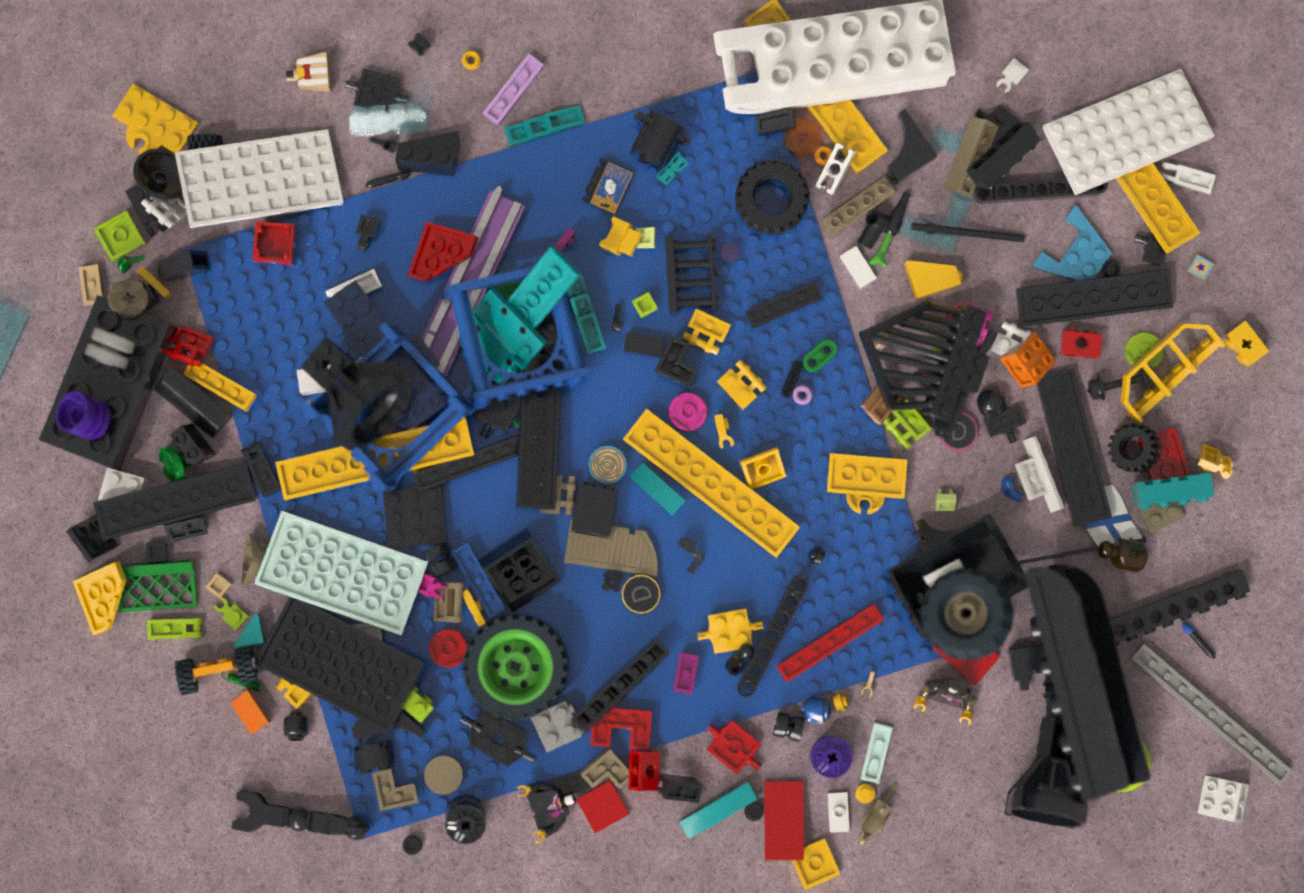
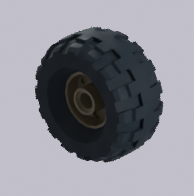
[921,568,1014,660]

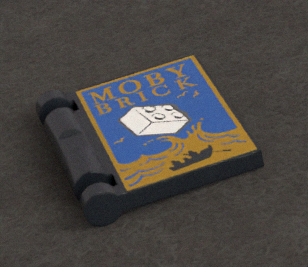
[582,158,633,215]

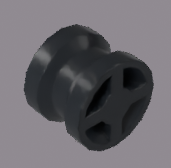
[407,33,431,57]

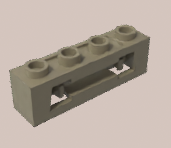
[820,177,896,239]

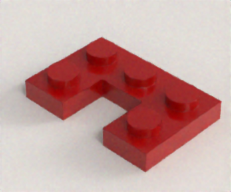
[590,708,652,750]

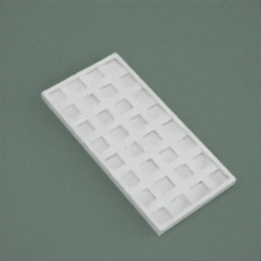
[1042,69,1214,195]
[175,129,343,228]

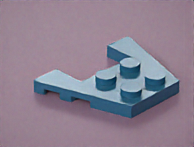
[1032,205,1112,280]

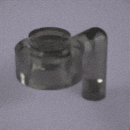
[676,536,705,575]

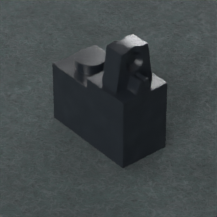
[1008,645,1045,691]

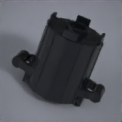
[630,109,691,170]

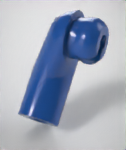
[1001,475,1024,503]

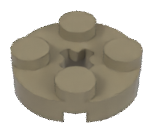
[108,280,148,319]

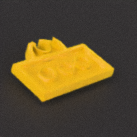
[112,84,199,154]
[827,453,907,515]

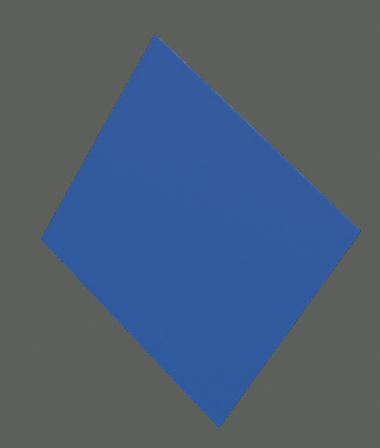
[183,72,942,838]

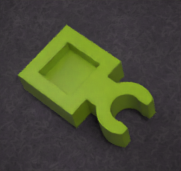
[213,597,249,631]

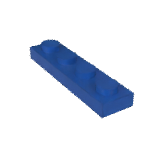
[451,542,507,619]

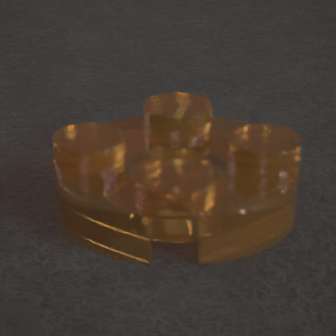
[783,118,822,157]

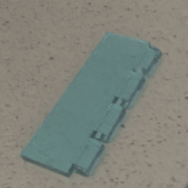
[349,104,428,136]

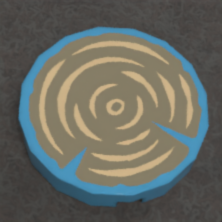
[588,445,627,484]

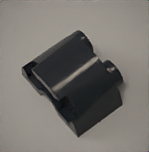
[353,740,395,774]

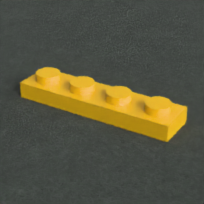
[183,364,257,412]

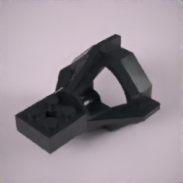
[301,337,413,452]
[1005,717,1089,829]

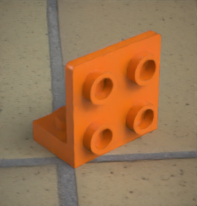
[1000,332,1056,388]

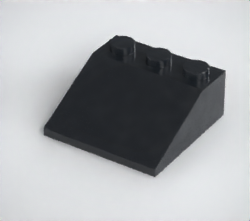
[478,529,561,613]

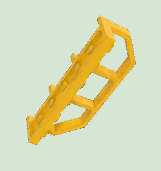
[1121,323,1226,423]

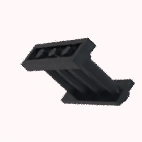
[665,233,719,315]

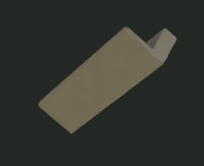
[943,117,999,198]

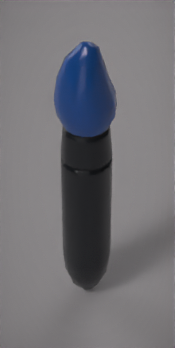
[1182,622,1216,659]

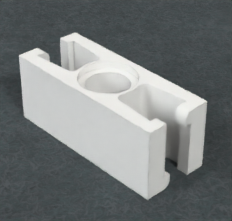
[816,143,857,195]

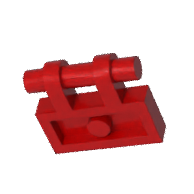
[165,325,215,367]

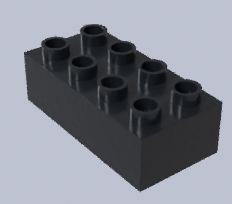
[39,295,177,471]

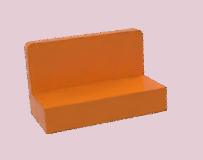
[231,689,271,734]

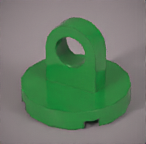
[158,446,192,482]

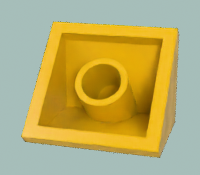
[739,447,786,490]

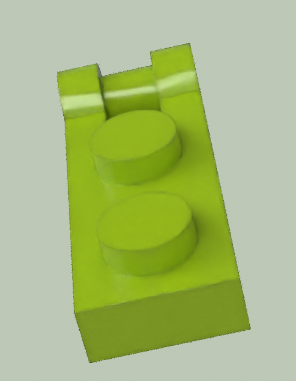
[147,618,203,639]

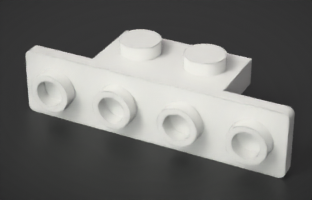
[1015,436,1064,513]

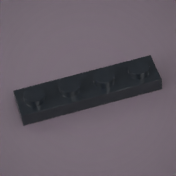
[745,281,824,329]

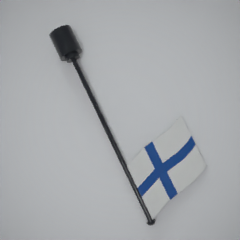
[1019,485,1147,564]

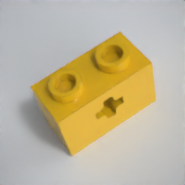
[1224,321,1269,367]

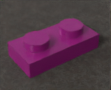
[555,227,576,256]
[673,653,699,694]

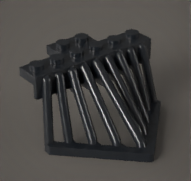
[859,301,990,422]

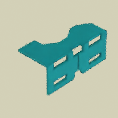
[656,151,689,186]

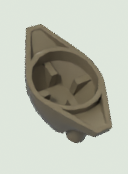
[241,534,267,585]

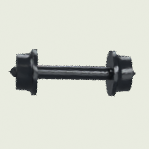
[1087,366,1155,401]

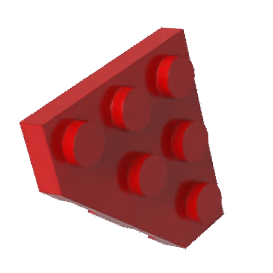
[407,222,479,282]

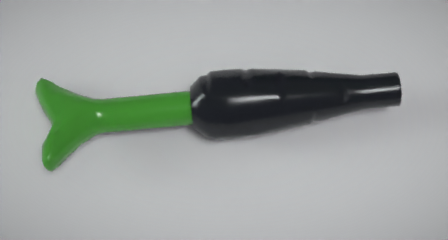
[867,192,911,267]

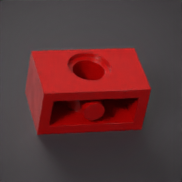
[1059,328,1102,359]
[628,750,660,791]

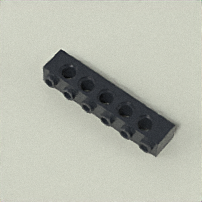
[570,638,670,736]

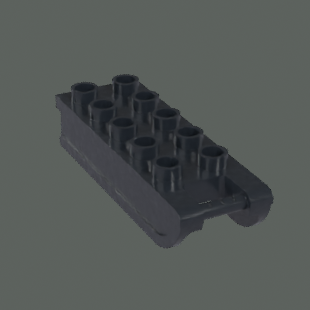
[1025,564,1151,802]

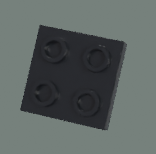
[66,515,119,563]

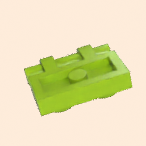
[883,400,932,450]

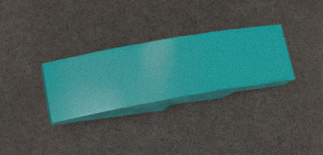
[504,105,585,147]
[567,272,606,354]
[679,781,759,839]

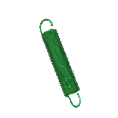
[221,671,268,692]

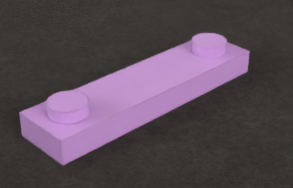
[482,54,544,126]

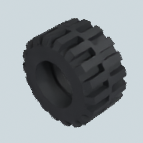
[1108,423,1161,473]

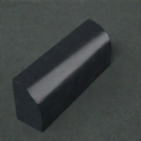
[154,365,233,439]

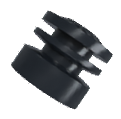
[445,795,486,844]

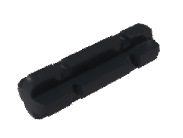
[781,361,803,398]

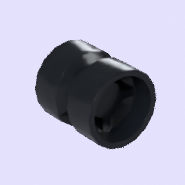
[424,542,457,577]
[772,711,805,742]

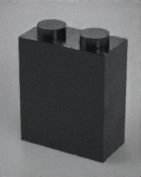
[571,482,618,539]

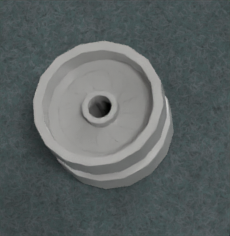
[84,328,136,370]

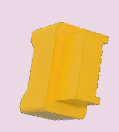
[599,216,643,257]

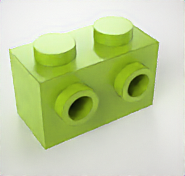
[404,686,435,723]

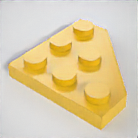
[73,561,126,636]

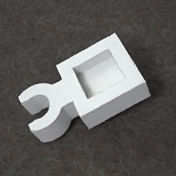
[996,58,1029,94]

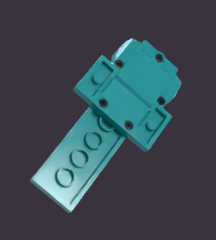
[460,246,581,384]

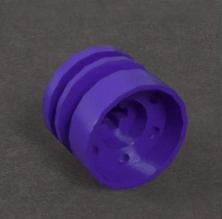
[56,392,110,440]
[810,736,853,778]

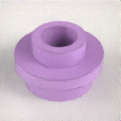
[793,385,812,405]

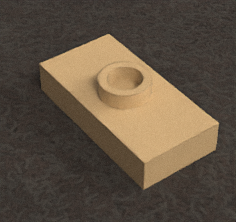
[79,264,103,306]

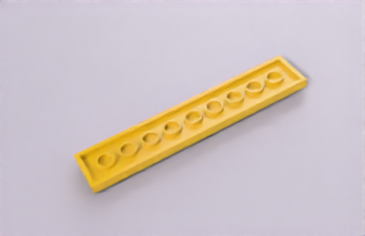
[744,0,888,174]
[623,409,800,558]
[275,417,475,500]

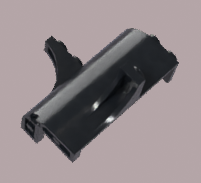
[887,513,1028,643]

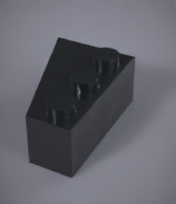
[395,131,460,176]

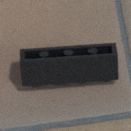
[966,121,1041,190]

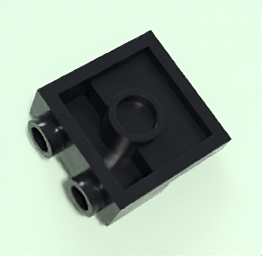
[170,424,217,466]

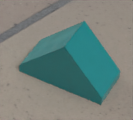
[234,613,266,648]

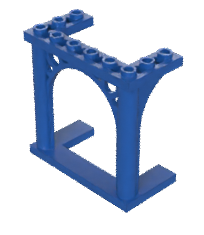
[443,266,590,410]
[300,323,476,492]

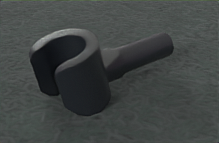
[370,137,397,153]
[611,304,624,332]

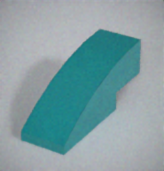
[630,463,685,516]

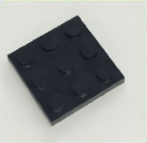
[383,485,447,549]

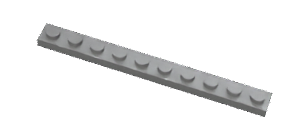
[1130,644,1293,786]

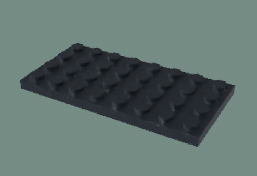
[255,597,426,734]

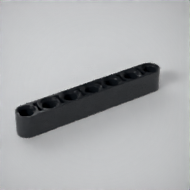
[973,178,1108,204]
[737,575,809,697]

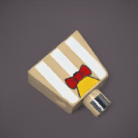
[286,52,331,92]

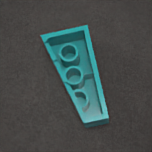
[1130,473,1214,510]

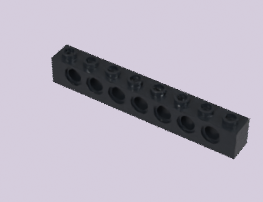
[1110,569,1250,646]

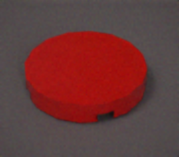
[429,629,467,668]

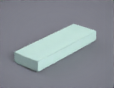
[860,722,893,784]

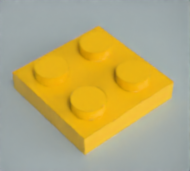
[792,838,841,890]

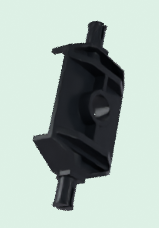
[459,712,538,767]

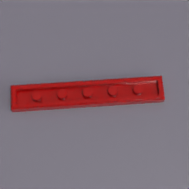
[776,603,885,683]

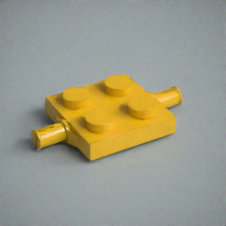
[697,608,763,654]

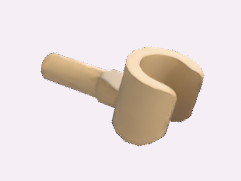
[861,671,875,697]

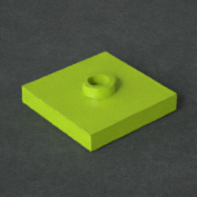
[93,210,146,262]

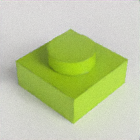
[632,292,658,319]

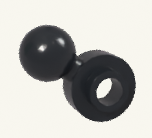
[725,643,754,676]

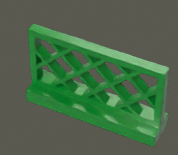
[119,559,197,612]

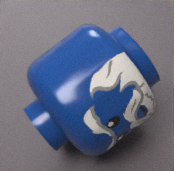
[801,697,831,724]

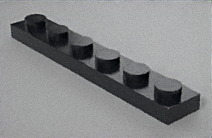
[412,434,519,492]

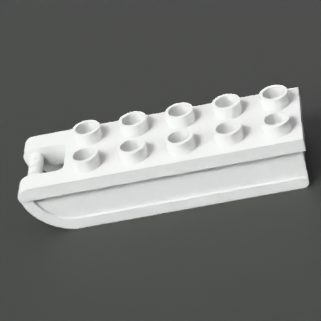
[713,0,956,114]

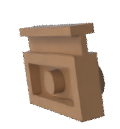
[860,382,903,425]

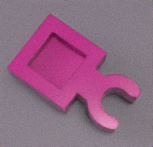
[418,573,447,599]

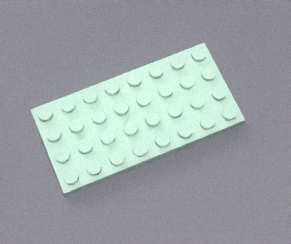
[254,511,428,636]

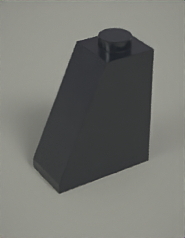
[157,250,211,281]

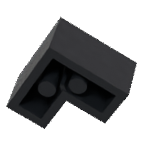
[655,336,698,389]

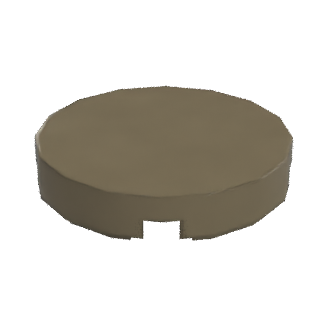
[424,755,463,795]

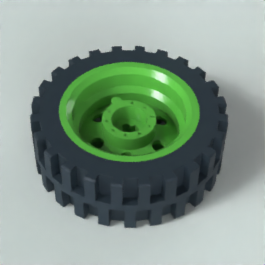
[463,614,568,720]

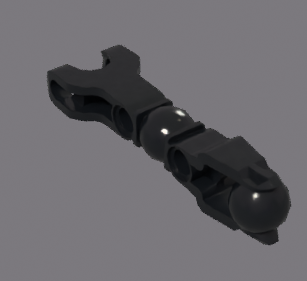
[231,791,369,841]

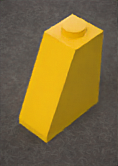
[904,260,963,300]

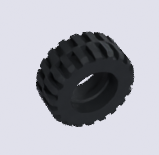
[735,159,809,236]

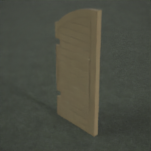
[564,519,658,577]

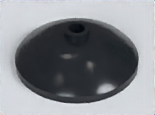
[133,149,183,200]

